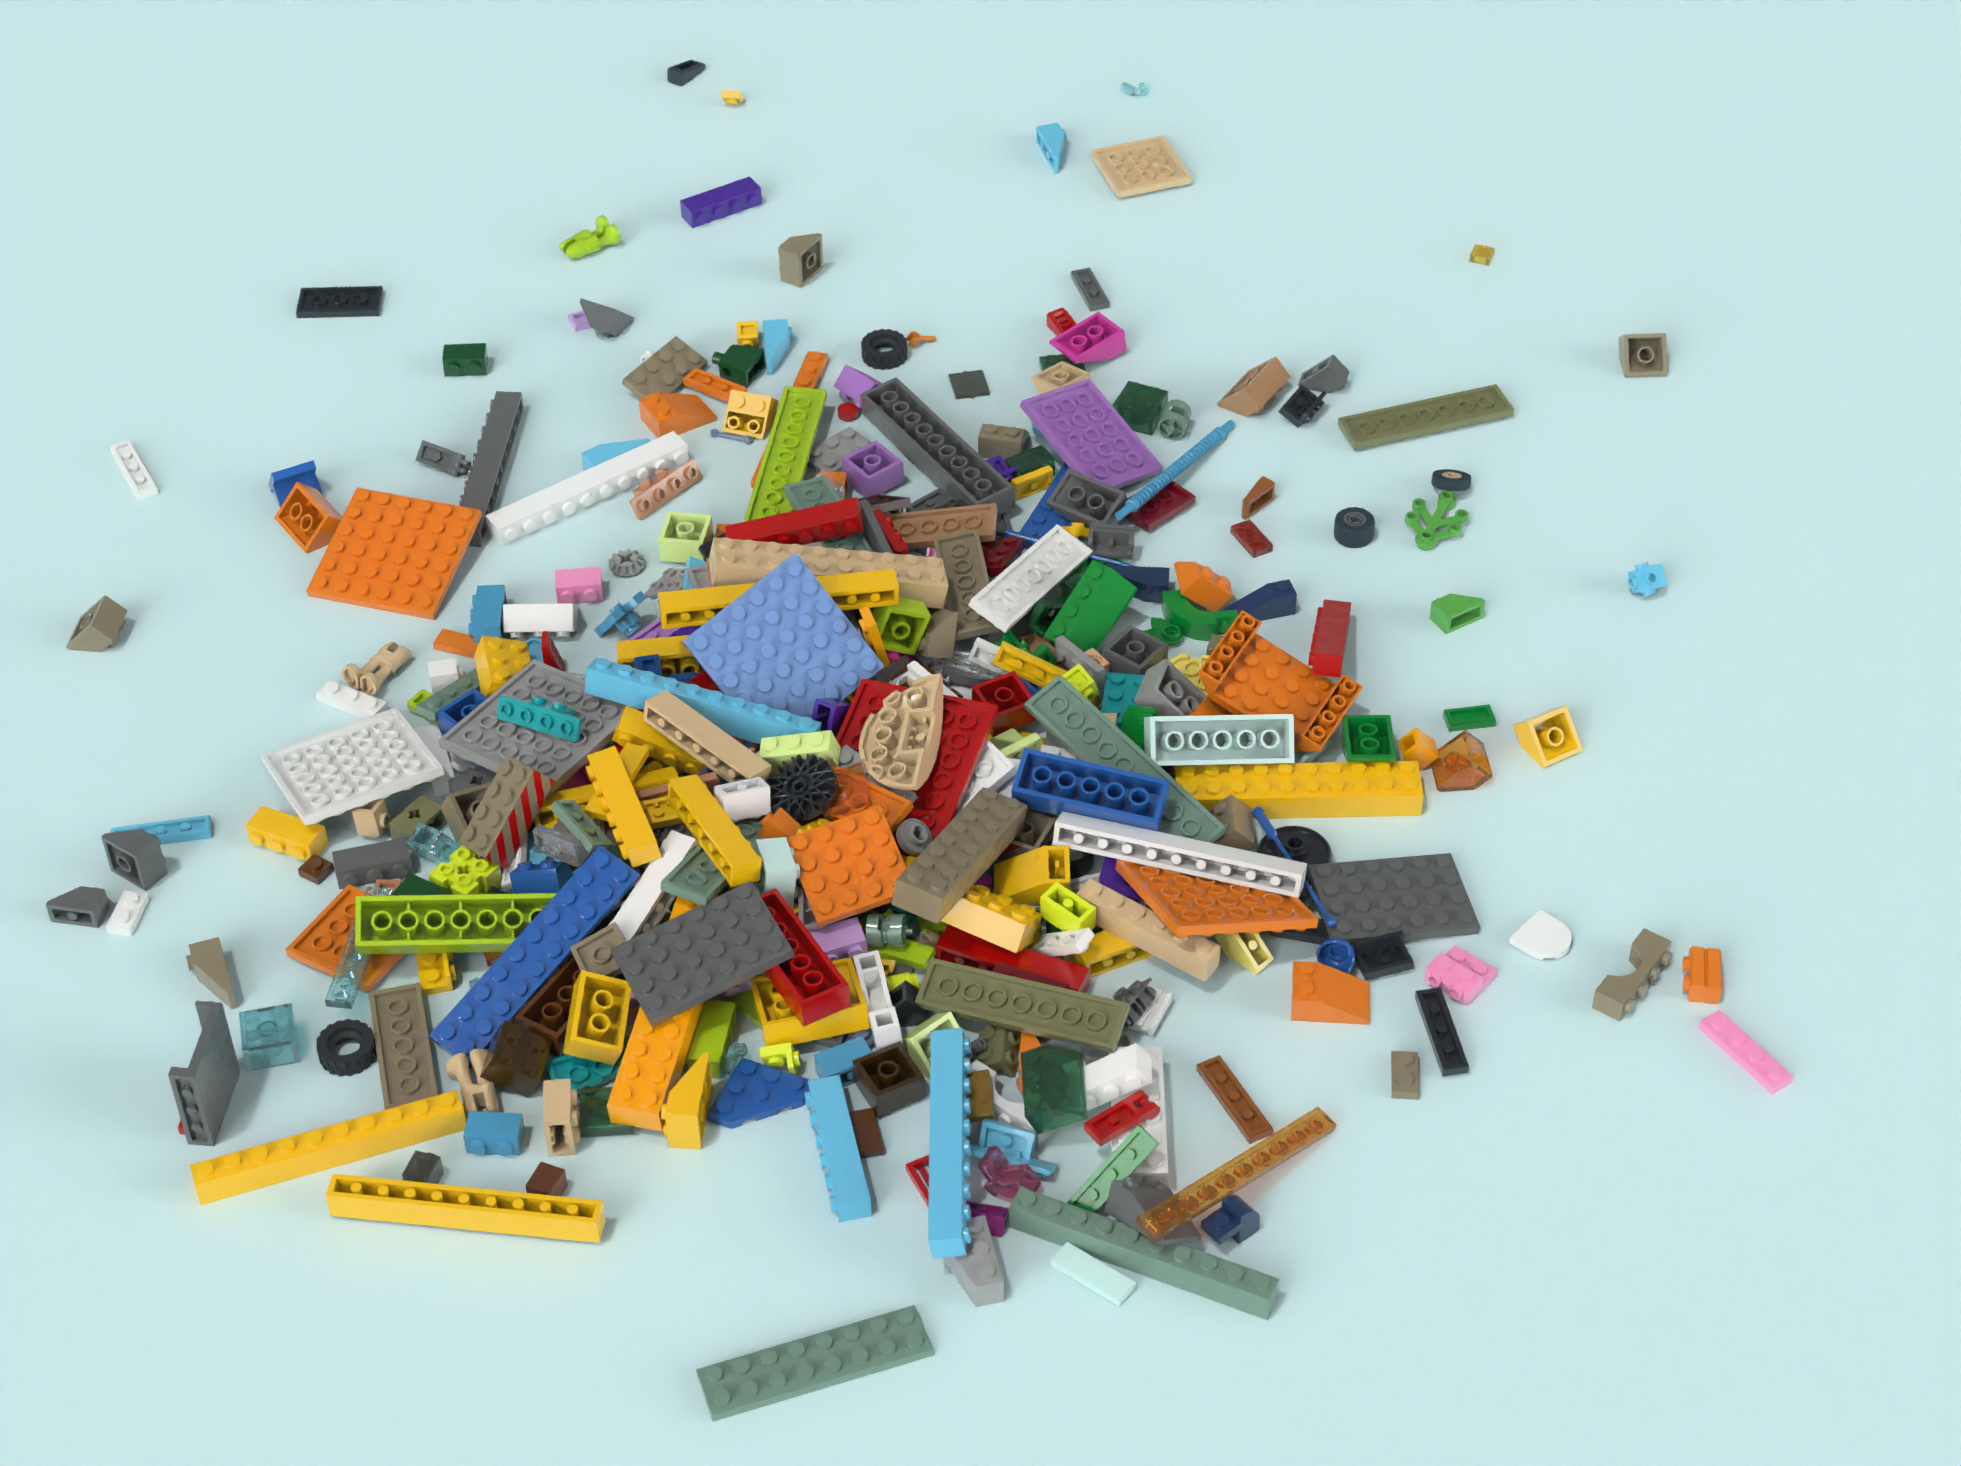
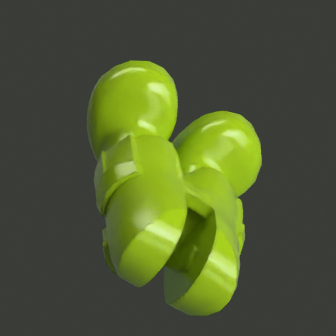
[559,215,621,259]

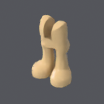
[342,641,411,696]
[445,1049,499,1118]

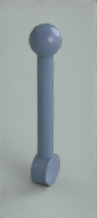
[710,429,752,444]

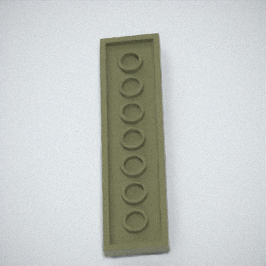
[1338,384,1514,450]
[914,958,1130,1053]

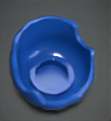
[1316,937,1355,974]

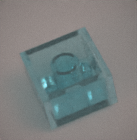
[239,1003,300,1072]

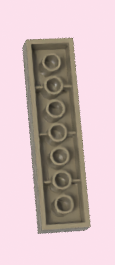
[892,787,1028,924]

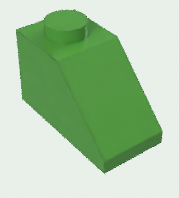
[1429,593,1485,634]

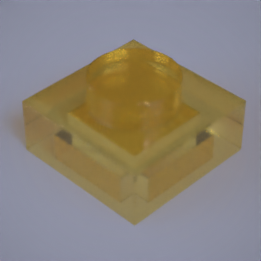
[1469,244,1495,266]

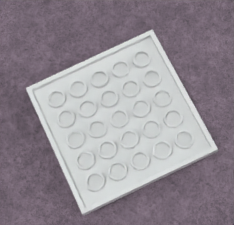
[261,707,445,826]

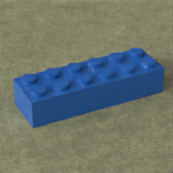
[1011,748,1170,832]

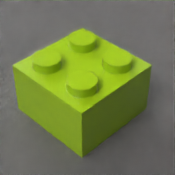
[872,597,931,655]

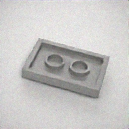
[807,427,872,475]

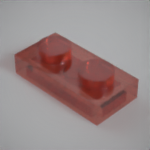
[1230,519,1273,558]

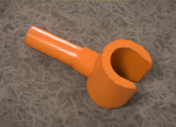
[906,331,936,348]

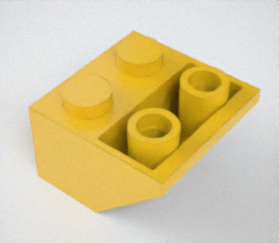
[722,389,778,440]

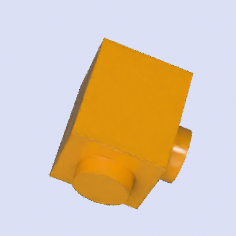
[1398,727,1439,770]

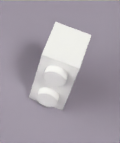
[714,777,771,823]

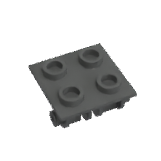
[1113,978,1156,1028]

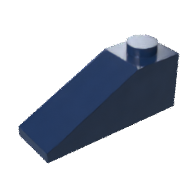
[1105,565,1169,603]
[1223,579,1297,621]

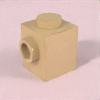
[352,799,391,838]

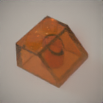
[1431,730,1493,792]

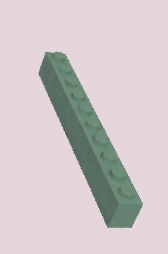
[1009,1187,1280,1320]

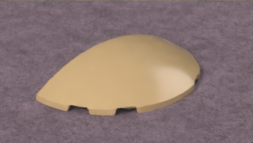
[859,673,943,790]

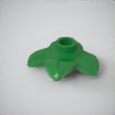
[1144,617,1183,646]

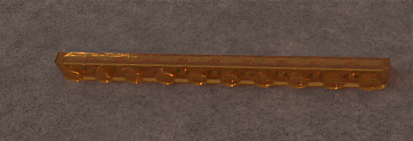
[1134,1107,1337,1243]

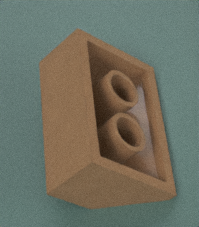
[1217,356,1291,417]

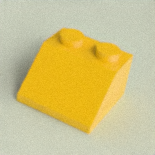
[1513,706,1583,768]

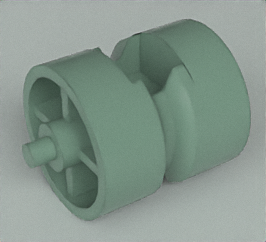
[1157,400,1192,440]
[861,913,912,948]

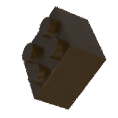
[480,1020,552,1098]
[852,1041,925,1118]

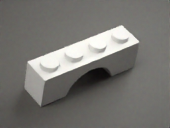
[853,950,903,1050]
[971,1059,1059,1148]

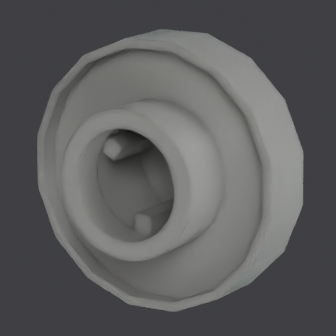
[896,818,932,856]

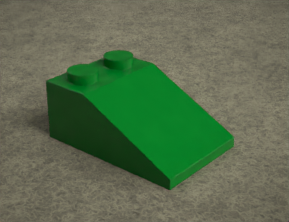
[1341,715,1396,762]

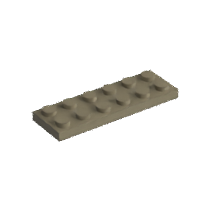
[933,529,1001,641]
[368,982,438,1110]

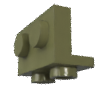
[976,1025,1021,1077]

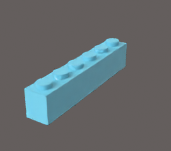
[804,1075,872,1222]

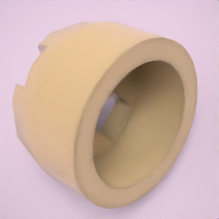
[920,930,940,949]

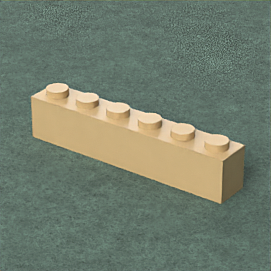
[643,690,772,784]
[1076,878,1221,982]

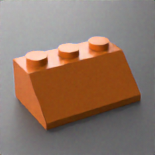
[274,482,342,553]

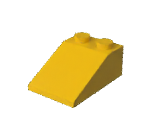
[661,1053,713,1150]

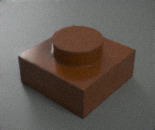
[298,854,334,885]

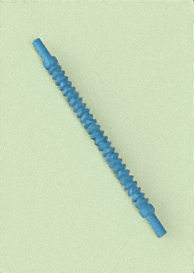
[1115,420,1235,520]

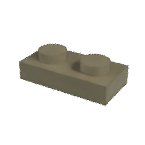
[1391,1051,1419,1100]

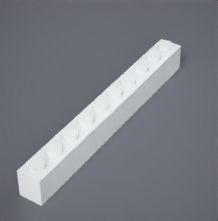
[485,431,689,546]
[1052,811,1307,898]

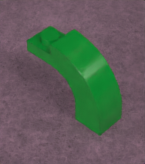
[1161,590,1238,641]

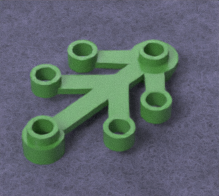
[1405,491,1469,551]

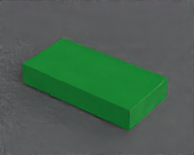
[1443,704,1496,732]

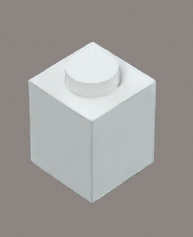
[427,657,463,694]

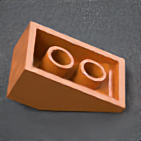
[639,392,717,438]
[1291,961,1370,1025]

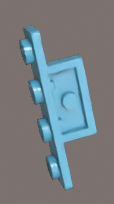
[969,1119,1058,1177]

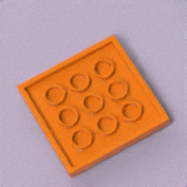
[786,805,906,928]
[286,884,405,993]

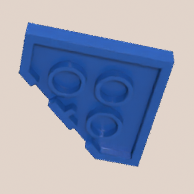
[706,1058,810,1129]

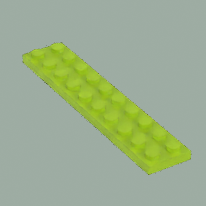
[743,386,827,522]

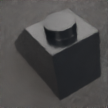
[889,980,929,1027]

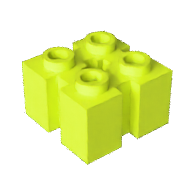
[428,845,502,895]

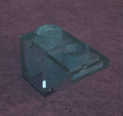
[407,822,461,865]

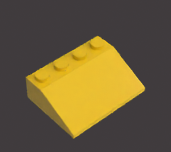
[749,957,869,1046]

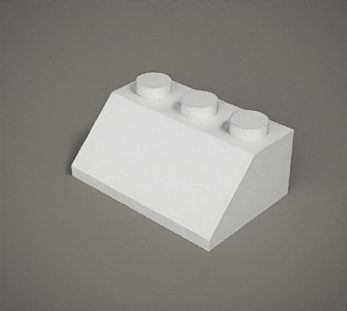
[503,603,578,638]

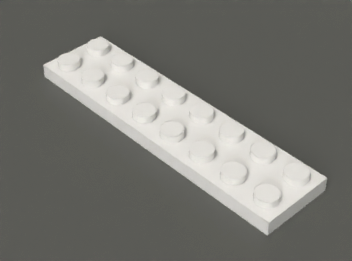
[968,525,1093,633]

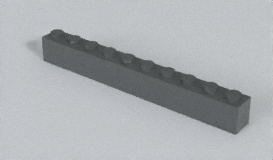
[459,391,524,547]

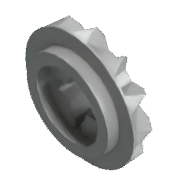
[608,549,645,576]

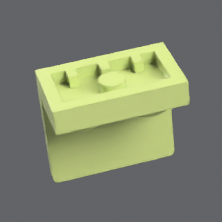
[989,728,1041,759]

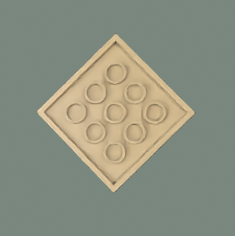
[1091,136,1192,198]

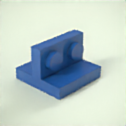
[268,460,323,507]

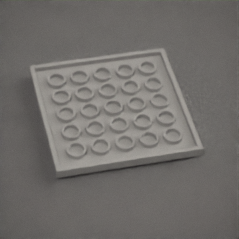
[438,659,643,796]

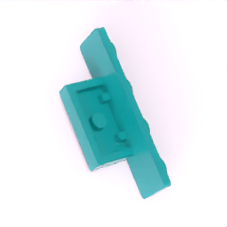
[496,695,582,742]

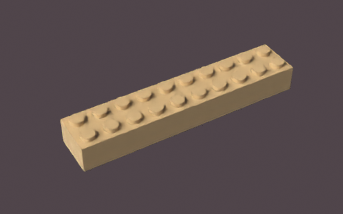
[709,537,949,609]

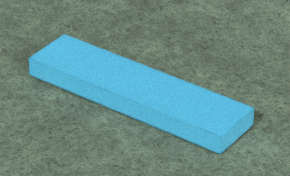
[111,815,212,845]

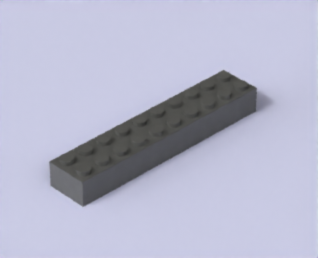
[860,377,1016,516]

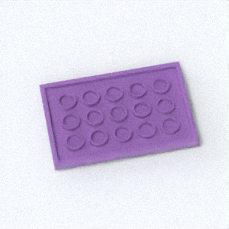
[1020,378,1164,489]

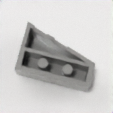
[943,1215,1004,1307]

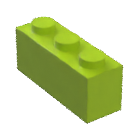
[685,999,737,1079]

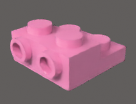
[1424,945,1497,1006]

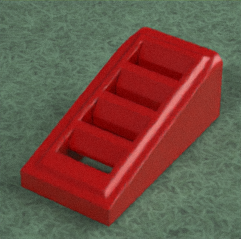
[1046,307,1076,336]
[541,631,565,672]

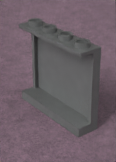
[168,1001,241,1146]

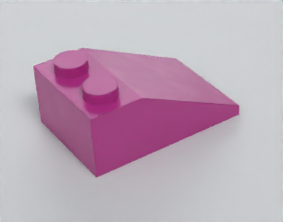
[1049,311,1127,363]

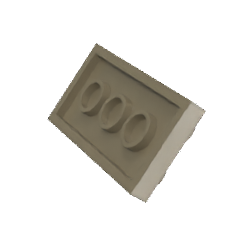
[622,336,708,398]

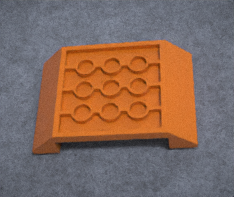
[1198,610,1363,752]

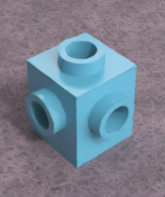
[1627,562,1667,596]

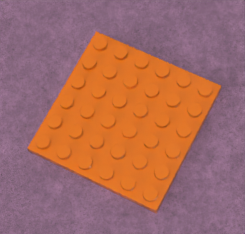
[306,487,482,620]
[1115,860,1318,938]

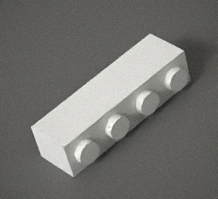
[1048,1043,1152,1121]

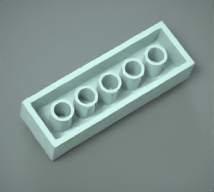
[1144,714,1295,766]

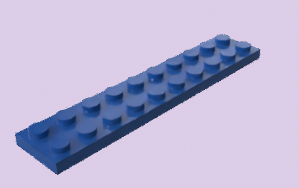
[429,845,640,1069]

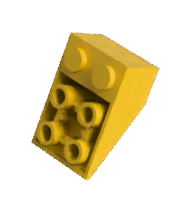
[994,845,1070,904]

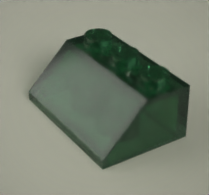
[1021,1045,1088,1134]

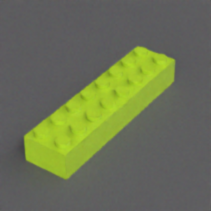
[355,893,557,954]

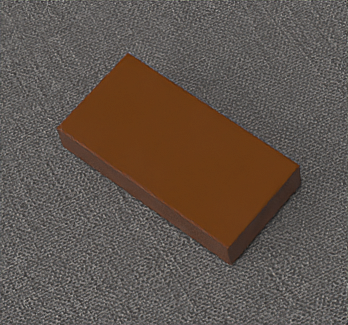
[849,1107,884,1159]

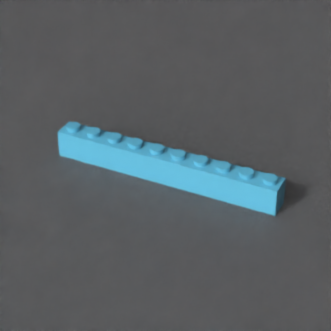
[585,657,821,744]
[928,1028,971,1259]

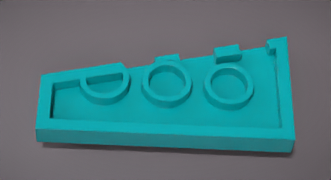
[545,1036,630,1097]

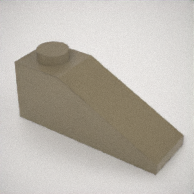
[186,937,237,1009]

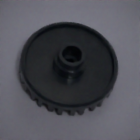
[767,754,838,823]
[1257,826,1332,886]

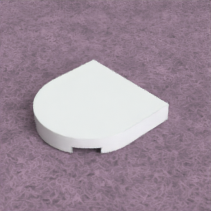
[1509,909,1572,960]

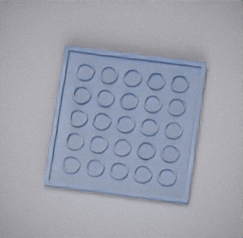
[682,553,884,718]

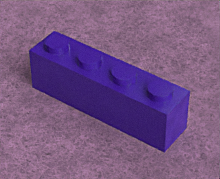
[680,176,762,228]

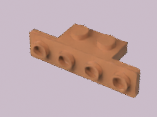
[629,459,702,520]

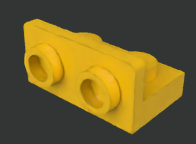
[639,795,684,830]
[415,953,457,996]

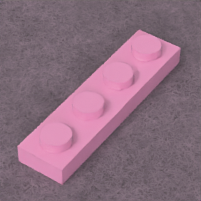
[1698,1010,1793,1095]

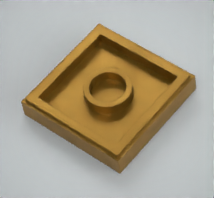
[966,1069,994,1123]

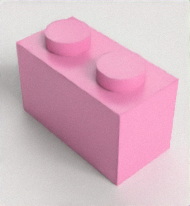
[555,567,603,604]

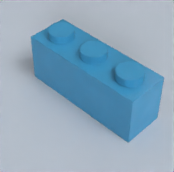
[468,585,507,643]

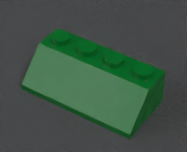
[1044,560,1138,652]

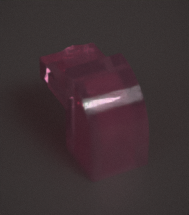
[977,1146,1041,1203]

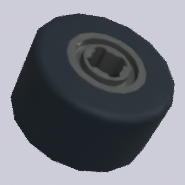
[1334,507,1375,548]

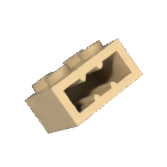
[543,1079,581,1157]

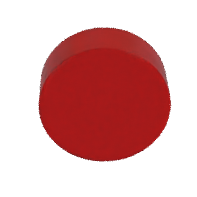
[837,402,859,422]

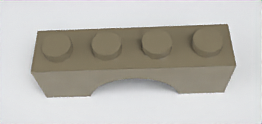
[1592,928,1672,1021]

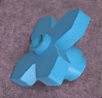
[594,591,647,637]

